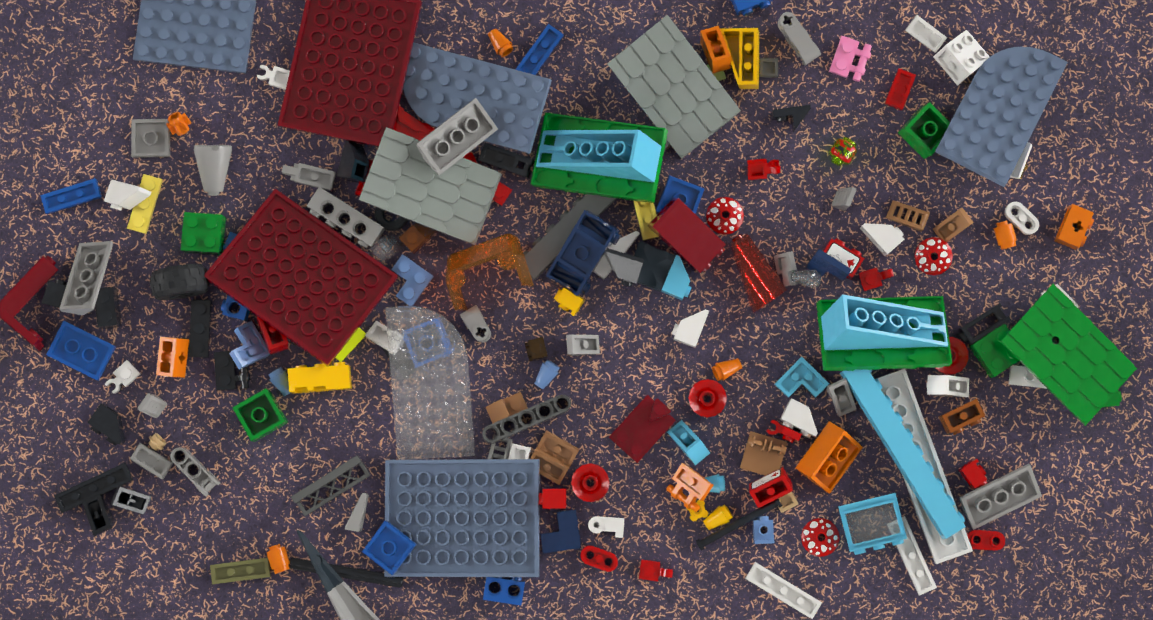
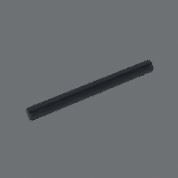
[289,558,404,588]

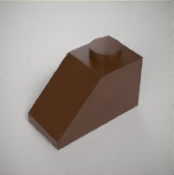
[399,223,438,254]

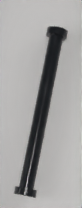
[696,498,783,551]

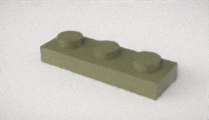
[210,558,271,584]

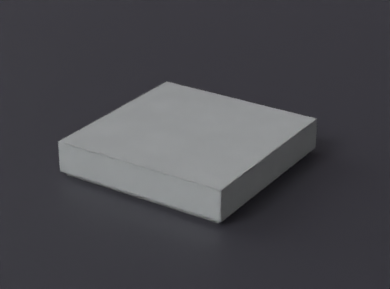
[131,119,170,158]

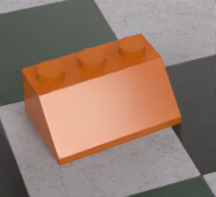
[796,421,863,494]

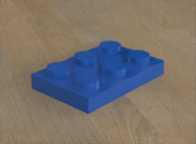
[46,321,116,381]

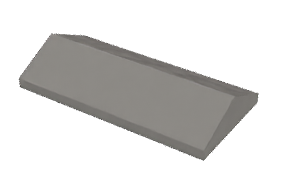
[416,98,498,175]
[59,241,113,315]
[960,464,1042,530]

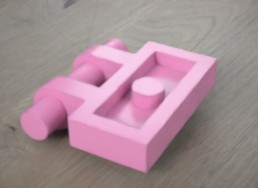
[829,36,872,82]

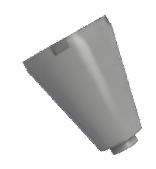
[193,145,232,196]

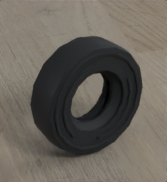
[374,207,408,231]

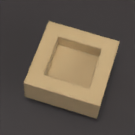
[778,492,798,513]

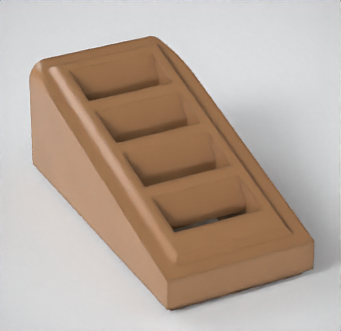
[886,200,930,232]

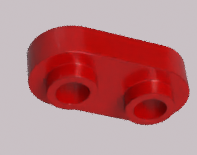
[967,530,1005,551]
[580,545,618,572]

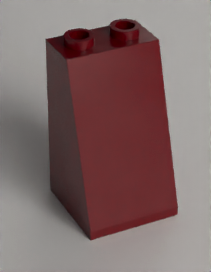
[648,198,726,273]

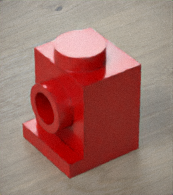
[958,458,988,489]

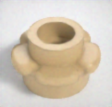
[149,433,167,451]

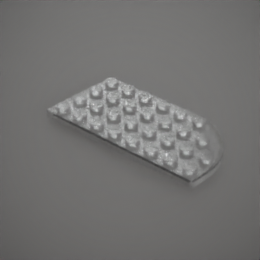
[385,306,475,460]

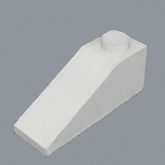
[594,231,640,280]

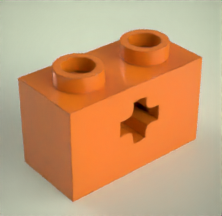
[700,26,731,73]
[1054,204,1094,250]
[156,337,189,378]

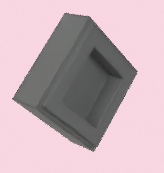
[759,58,778,78]

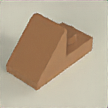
[933,207,974,242]
[486,392,528,424]

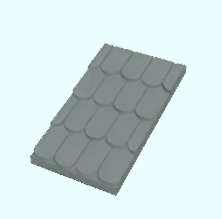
[607,15,741,159]
[359,127,502,246]

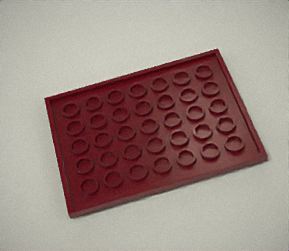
[278,0,422,147]
[204,189,398,367]

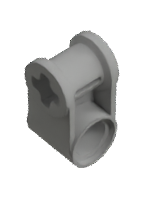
[460,305,491,343]

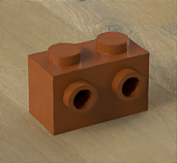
[938,399,985,435]

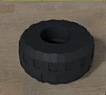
[150,264,209,300]

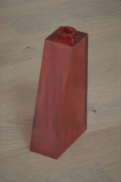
[730,233,786,313]

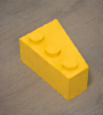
[720,28,759,89]

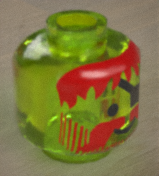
[829,137,857,166]

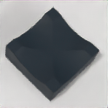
[634,241,675,292]

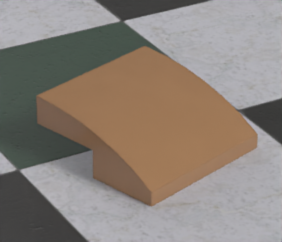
[530,430,580,485]

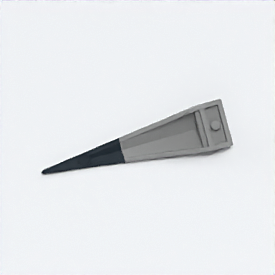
[297,530,380,620]

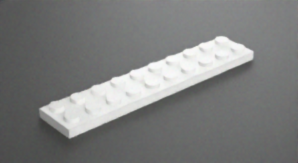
[877,369,973,564]

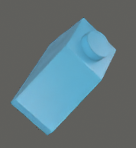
[661,255,692,300]
[667,420,710,465]

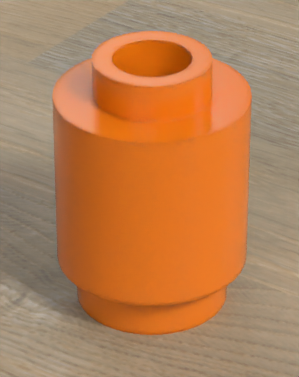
[993,221,1017,250]
[266,544,290,574]

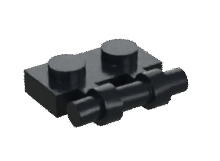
[214,351,251,391]

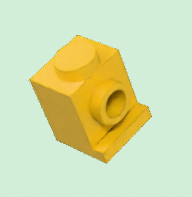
[554,287,585,316]

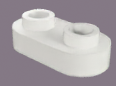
[1005,202,1039,235]

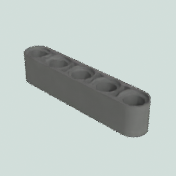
[482,395,571,444]

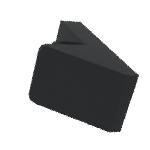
[771,105,811,133]

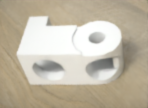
[588,516,624,538]

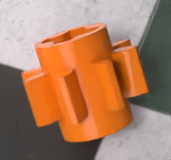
[166,112,191,136]

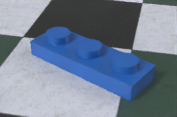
[515,24,564,75]
[40,178,102,214]

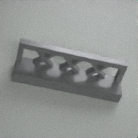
[291,455,371,516]

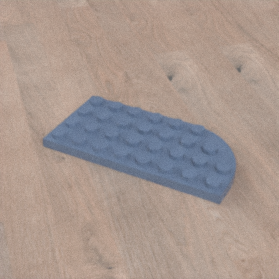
[403,42,552,154]
[935,47,1068,187]

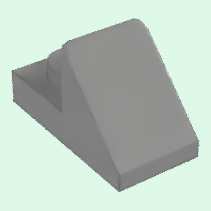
[566,335,600,356]
[826,378,856,417]

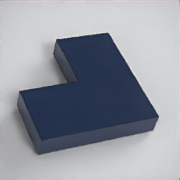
[806,249,852,281]
[540,510,581,553]

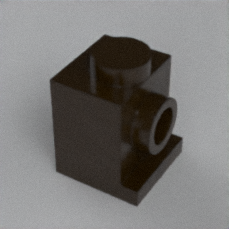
[525,337,548,362]

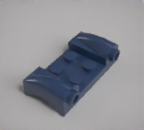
[545,210,621,296]

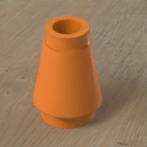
[488,29,513,57]
[712,358,742,381]

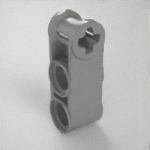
[778,12,821,66]
[170,447,220,497]

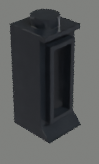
[959,303,1011,345]

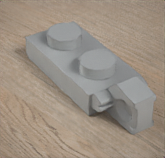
[282,163,336,192]

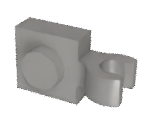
[774,251,798,286]

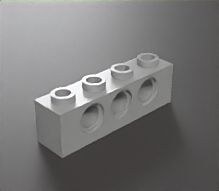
[307,187,385,249]

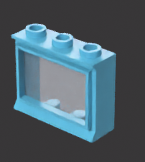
[838,493,907,555]

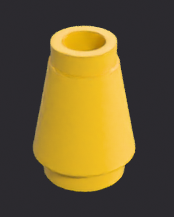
[703,504,733,530]

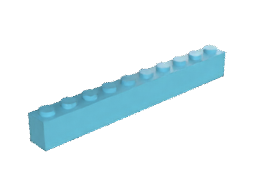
[840,370,966,539]

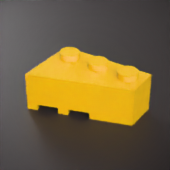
[288,362,352,394]

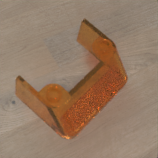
[446,234,534,311]

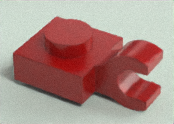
[747,159,780,180]
[858,267,894,291]
[766,420,802,443]
[639,559,673,582]

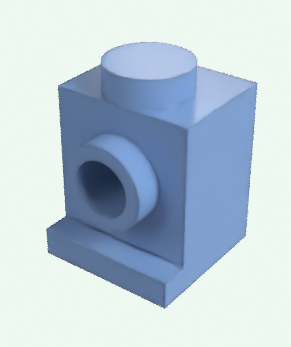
[753,516,774,544]

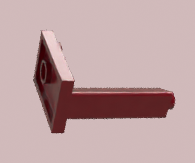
[0,255,58,352]
[609,395,676,463]

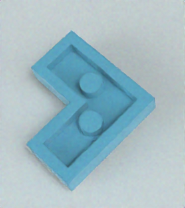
[774,357,829,398]

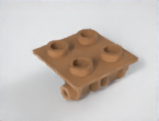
[740,431,787,476]

